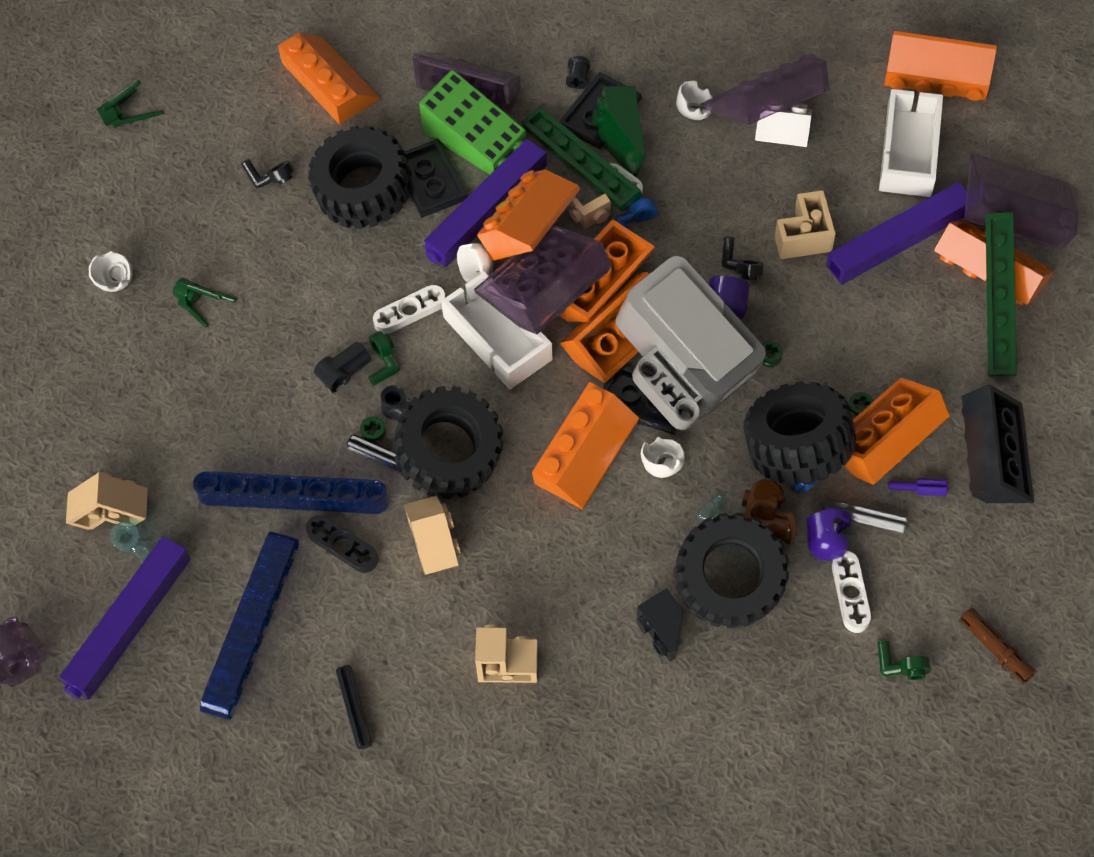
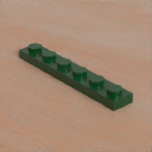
[521,106,642,212]
[985,212,1017,376]

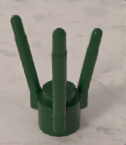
[96,80,164,128]
[173,278,237,327]

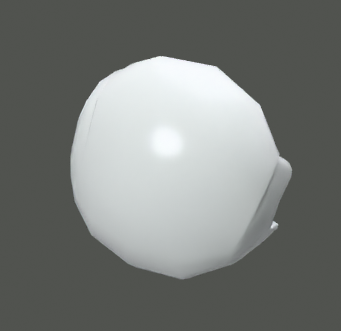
[676,80,715,120]
[457,243,493,282]
[89,251,133,292]
[640,437,685,478]

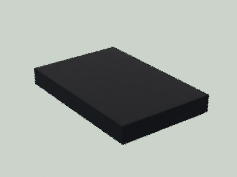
[559,72,642,149]
[404,139,468,218]
[603,366,683,435]

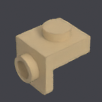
[569,194,611,229]

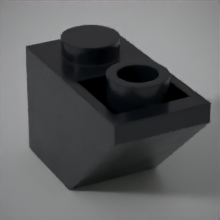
[636,588,683,662]

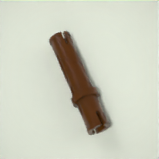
[959,608,1037,684]

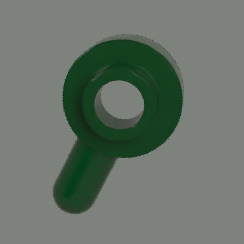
[368,331,400,386]
[877,641,931,680]

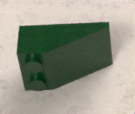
[593,86,645,177]

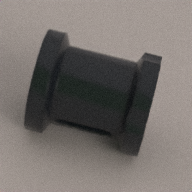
[566,56,590,89]

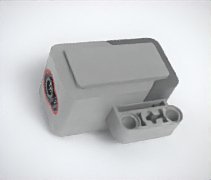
[615,256,766,430]

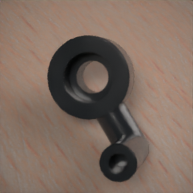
[241,159,294,188]
[722,236,764,280]

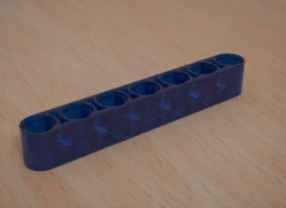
[193,471,389,514]
[200,531,299,720]

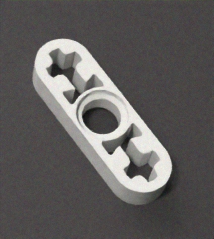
[373,285,445,334]
[832,551,871,633]

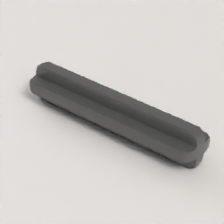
[823,498,908,533]

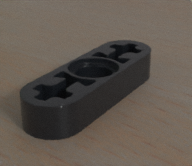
[306,515,378,573]

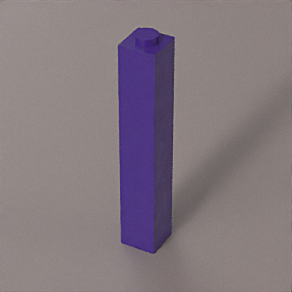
[424,139,547,267]
[826,182,974,285]
[59,536,191,700]

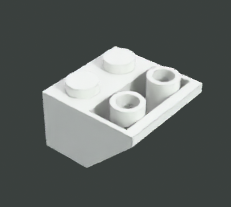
[755,100,812,147]

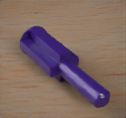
[888,478,948,496]

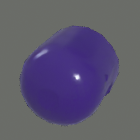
[708,275,749,320]
[806,509,852,561]

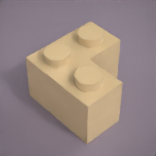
[775,190,835,259]
[66,472,148,530]
[404,496,461,575]
[475,624,538,683]

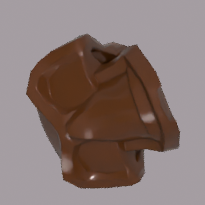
[742,479,797,545]

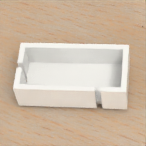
[879,89,943,197]
[441,271,553,390]

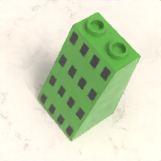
[419,70,526,175]

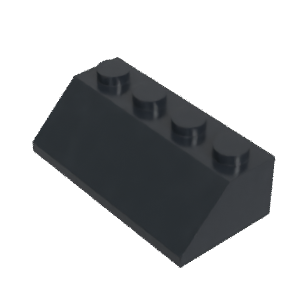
[962,384,1034,503]

